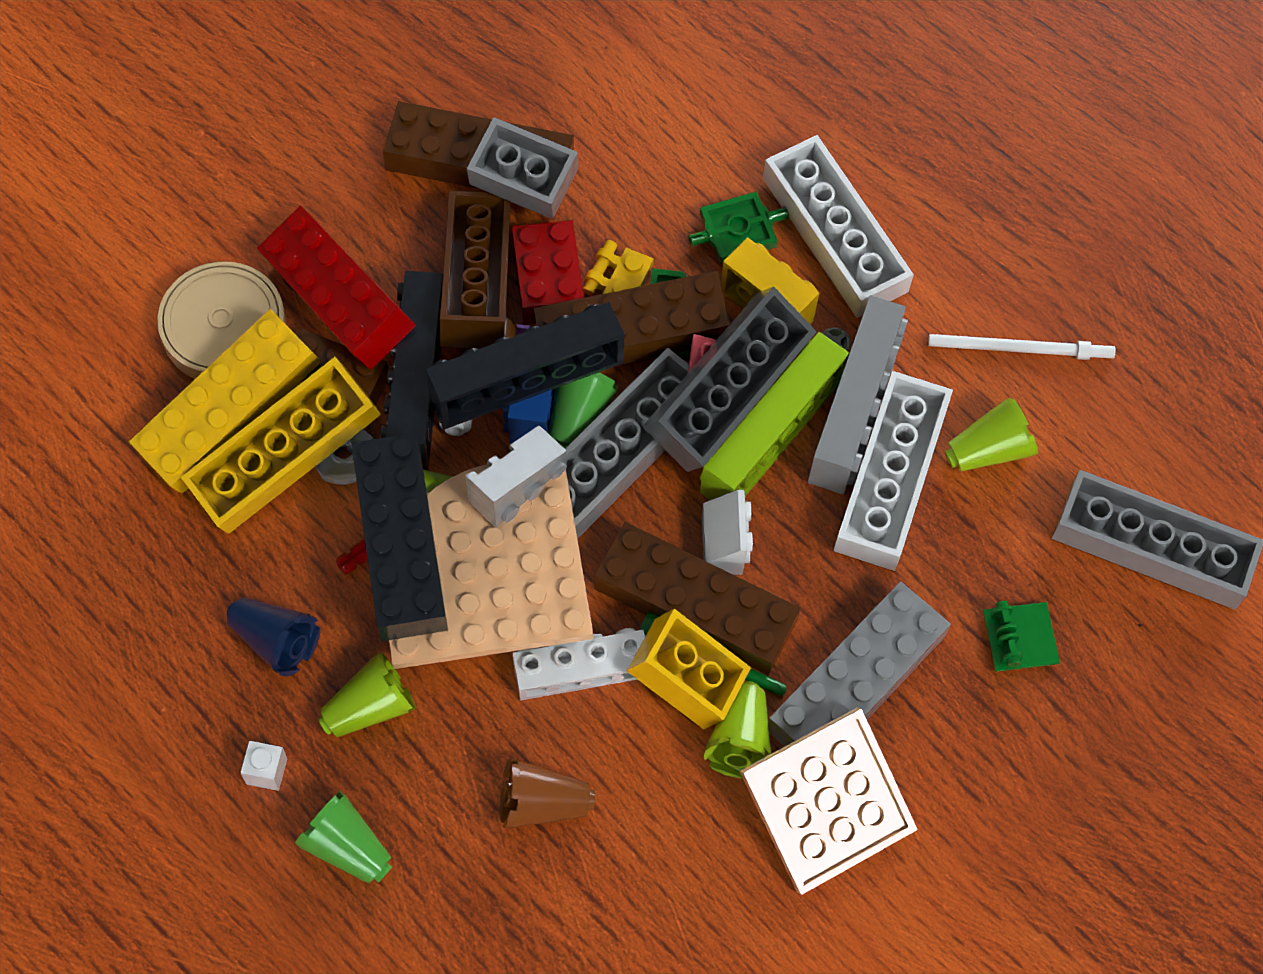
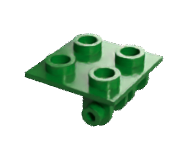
[983,601,1060,672]

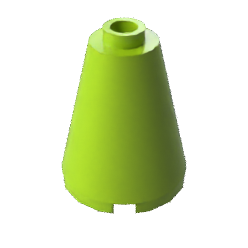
[945,397,1038,471]
[318,652,416,737]
[704,681,771,778]

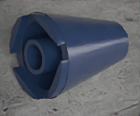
[226,597,320,677]

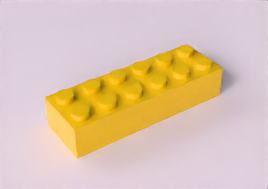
[129,308,321,494]
[181,357,381,534]

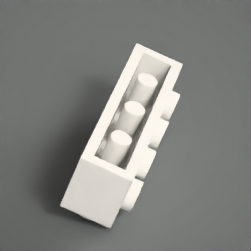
[513,628,645,701]

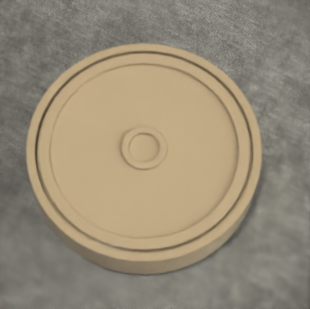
[157,262,286,379]

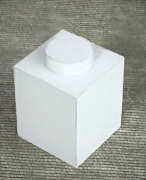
[241,741,287,791]

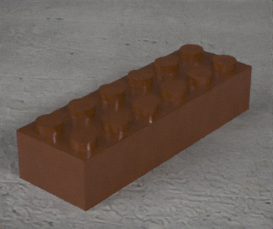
[383,101,574,205]
[440,191,510,348]
[534,271,729,365]
[594,522,801,676]

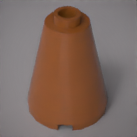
[500,759,595,828]

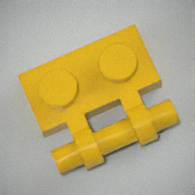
[583,240,654,296]

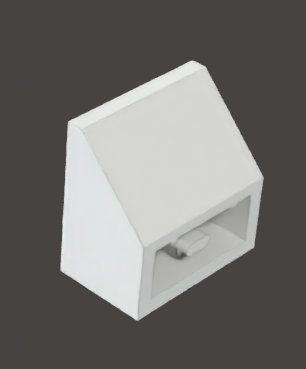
[702,490,753,575]

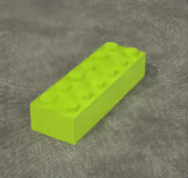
[699,332,849,500]

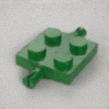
[688,191,789,264]

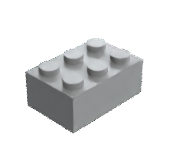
[467,117,579,219]

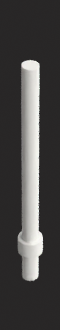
[928,334,1116,360]

